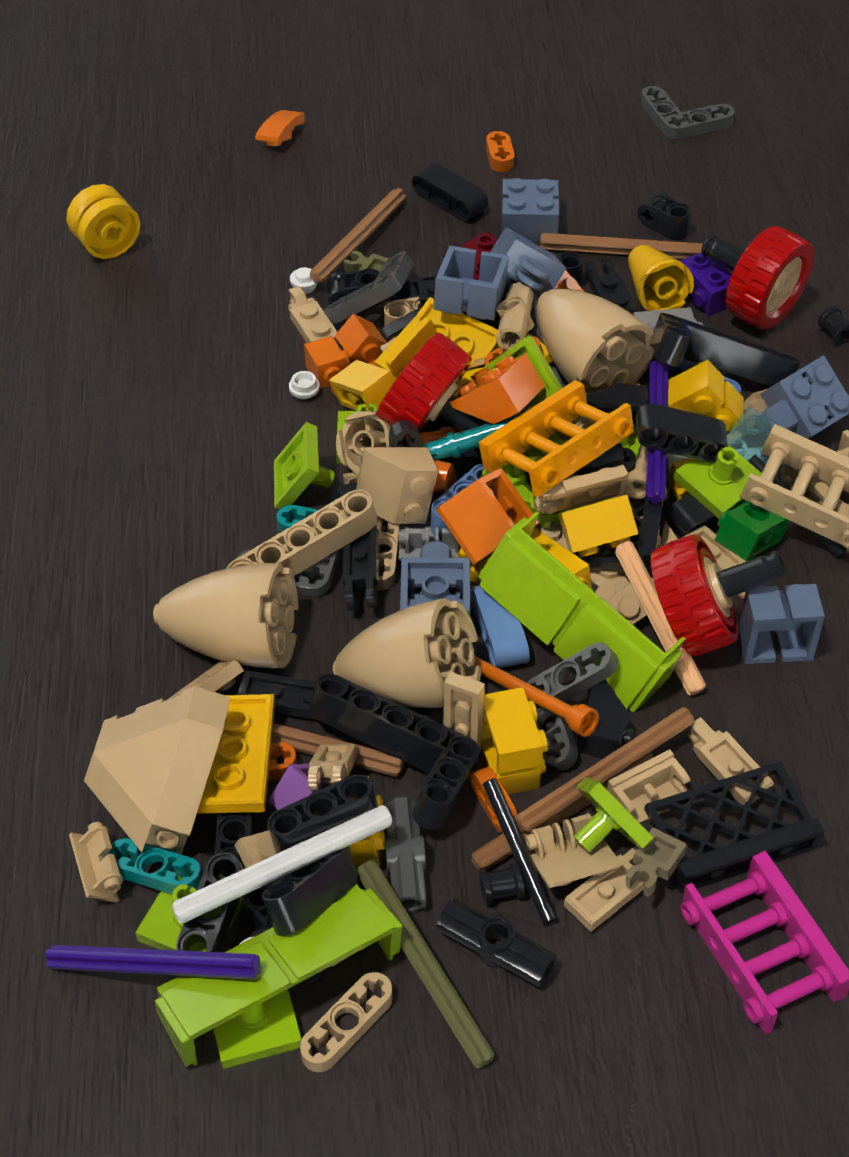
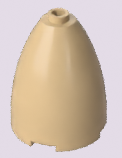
[536,289,654,395]
[153,563,298,668]
[333,598,481,708]

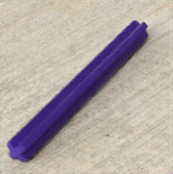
[646,360,668,505]
[45,945,262,979]

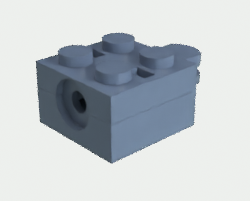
[490,227,566,295]
[758,355,849,439]
[400,541,470,616]

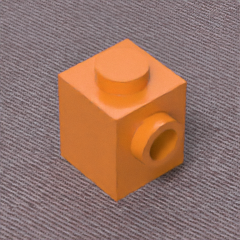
[335,313,387,363]
[304,336,350,389]

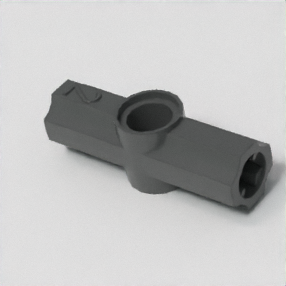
[385,797,427,914]

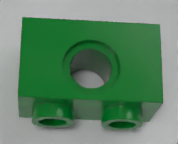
[714,500,790,561]

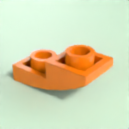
[255,110,305,146]

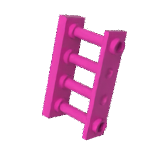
[680,851,849,1035]

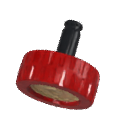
[701,226,814,330]
[376,333,489,440]
[651,535,786,656]

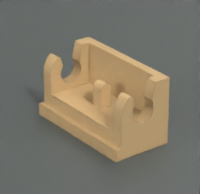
[607,749,690,825]

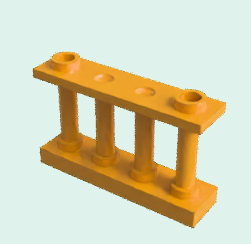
[479,380,634,497]

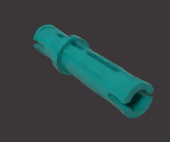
[422,415,515,461]

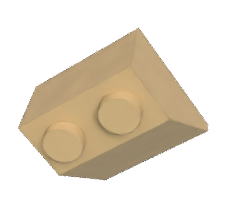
[356,447,438,524]

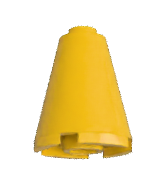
[628,245,694,311]

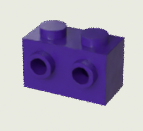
[679,253,732,316]

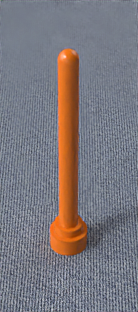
[474,656,599,737]

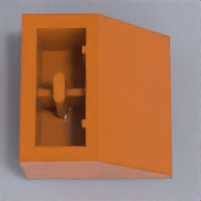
[449,353,545,424]
[436,468,539,565]

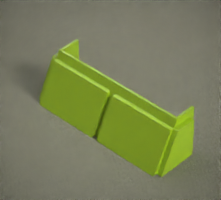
[478,512,686,713]
[154,884,402,1067]

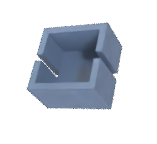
[501,178,559,242]
[434,245,509,320]
[738,584,825,664]

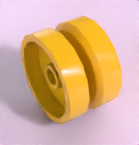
[66,184,141,259]

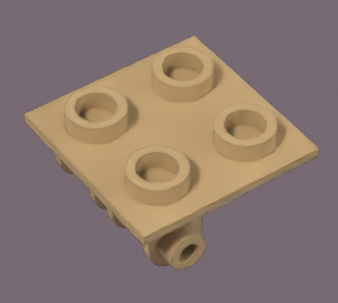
[525,813,622,888]

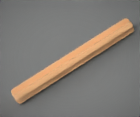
[615,541,706,696]

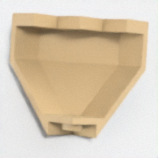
[84,686,230,854]

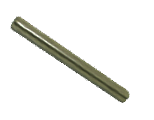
[357,860,494,1068]

